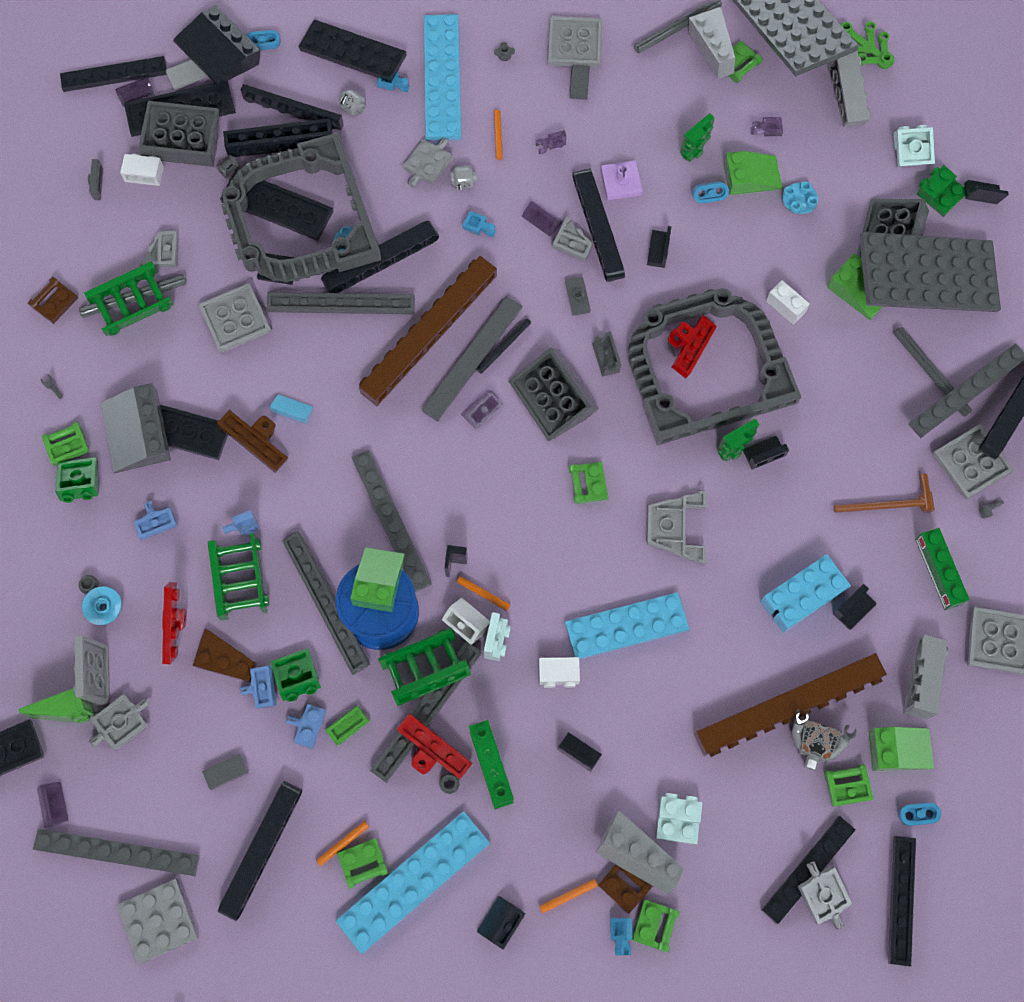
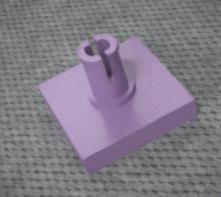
[600,160,643,201]

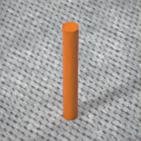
[494,110,503,160]
[457,576,511,611]
[316,821,369,867]
[539,879,598,914]

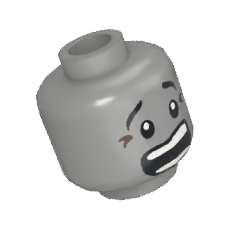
[339,89,366,116]
[451,165,477,190]

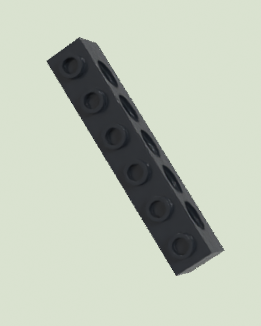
[223,118,333,157]

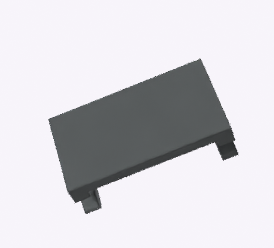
[592,331,621,377]

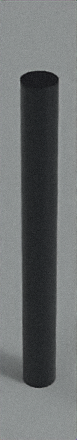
[476,318,531,374]

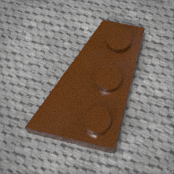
[192,628,256,682]

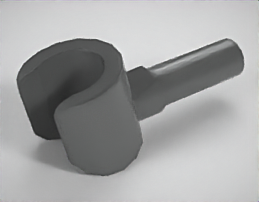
[41,374,63,399]
[979,500,1004,519]

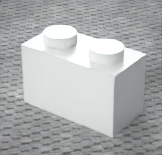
[120,154,164,186]
[766,280,810,325]
[442,598,490,645]
[539,657,580,688]

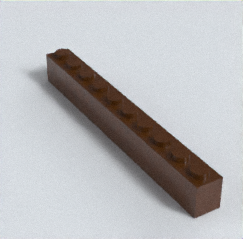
[359,256,497,406]
[694,653,887,757]

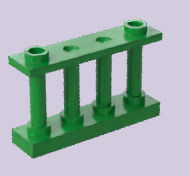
[84,261,174,336]
[207,533,269,621]
[378,628,471,706]
[469,720,514,810]

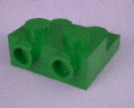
[680,113,715,162]
[917,165,965,217]
[718,418,760,461]
[55,457,99,503]
[270,648,321,702]

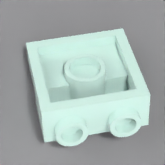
[893,125,935,167]
[484,612,511,662]
[656,793,702,845]

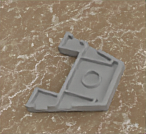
[647,490,706,565]

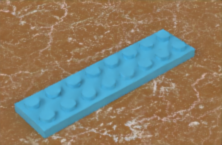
[424,14,461,141]
[336,811,490,954]

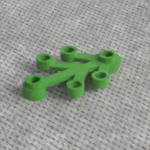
[840,21,895,69]

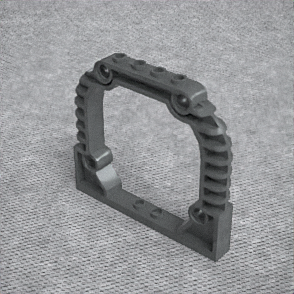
[221,133,381,283]
[628,288,801,446]

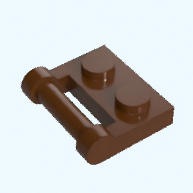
[27,276,78,324]
[598,864,653,914]

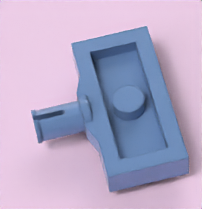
[133,501,177,541]
[222,510,260,535]
[240,666,277,709]
[286,704,326,749]

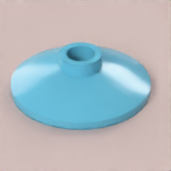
[82,586,122,625]

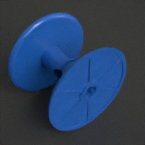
[336,564,419,650]

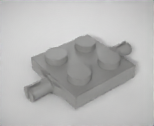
[403,138,453,188]
[89,694,150,751]
[798,862,852,929]

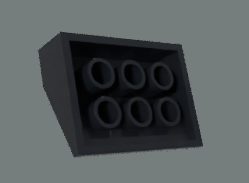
[173,5,260,86]

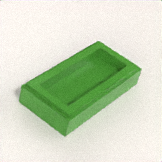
[326,705,370,746]

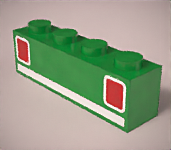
[915,528,970,611]

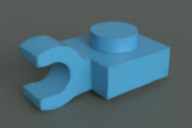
[377,72,410,92]
[462,211,496,237]
[611,918,632,956]

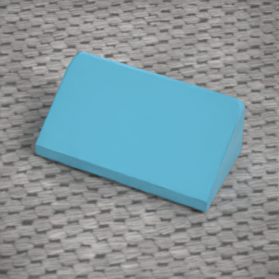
[270,394,313,424]

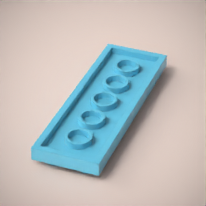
[565,592,689,660]

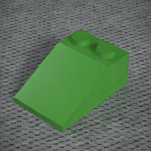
[723,151,783,195]
[827,253,882,320]
[351,547,405,612]
[18,688,95,724]
[869,727,934,771]

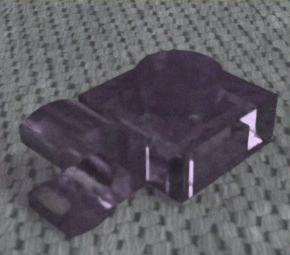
[750,117,783,137]
[535,130,567,154]

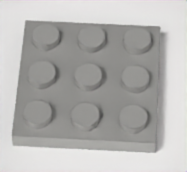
[548,16,602,68]
[198,283,272,354]
[933,424,1014,500]
[967,607,1024,675]
[73,635,110,705]
[117,879,199,965]

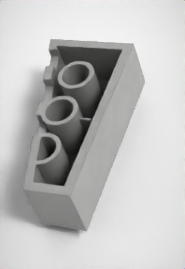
[689,7,735,79]
[827,51,870,128]
[903,634,949,720]
[596,810,684,894]

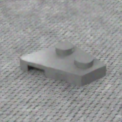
[552,216,593,261]
[140,231,178,268]

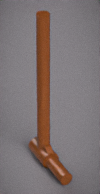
[834,474,935,513]

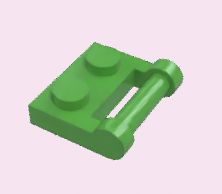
[728,41,763,83]
[42,421,90,466]
[568,462,608,504]
[824,764,874,807]
[337,838,388,889]
[632,899,680,953]

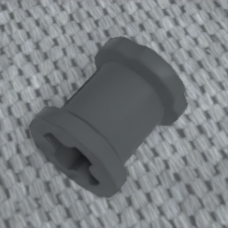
[216,155,240,178]

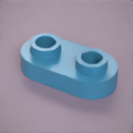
[246,30,281,50]
[692,181,729,203]
[898,803,941,826]

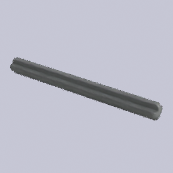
[634,0,722,53]
[79,274,187,318]
[894,327,972,417]

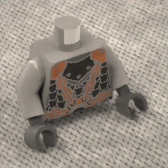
[791,709,857,771]

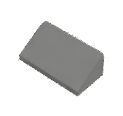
[166,60,207,90]

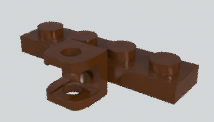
[217,409,288,473]

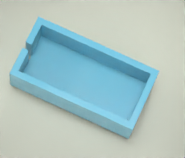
[760,554,851,633]

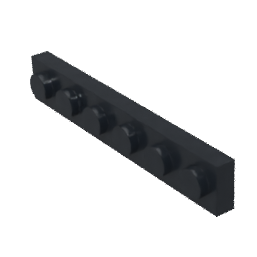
[60,56,167,92]
[240,84,344,130]
[761,816,856,924]
[888,836,916,967]

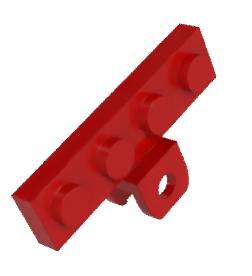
[667,315,717,379]
[162,582,187,665]
[397,713,473,779]

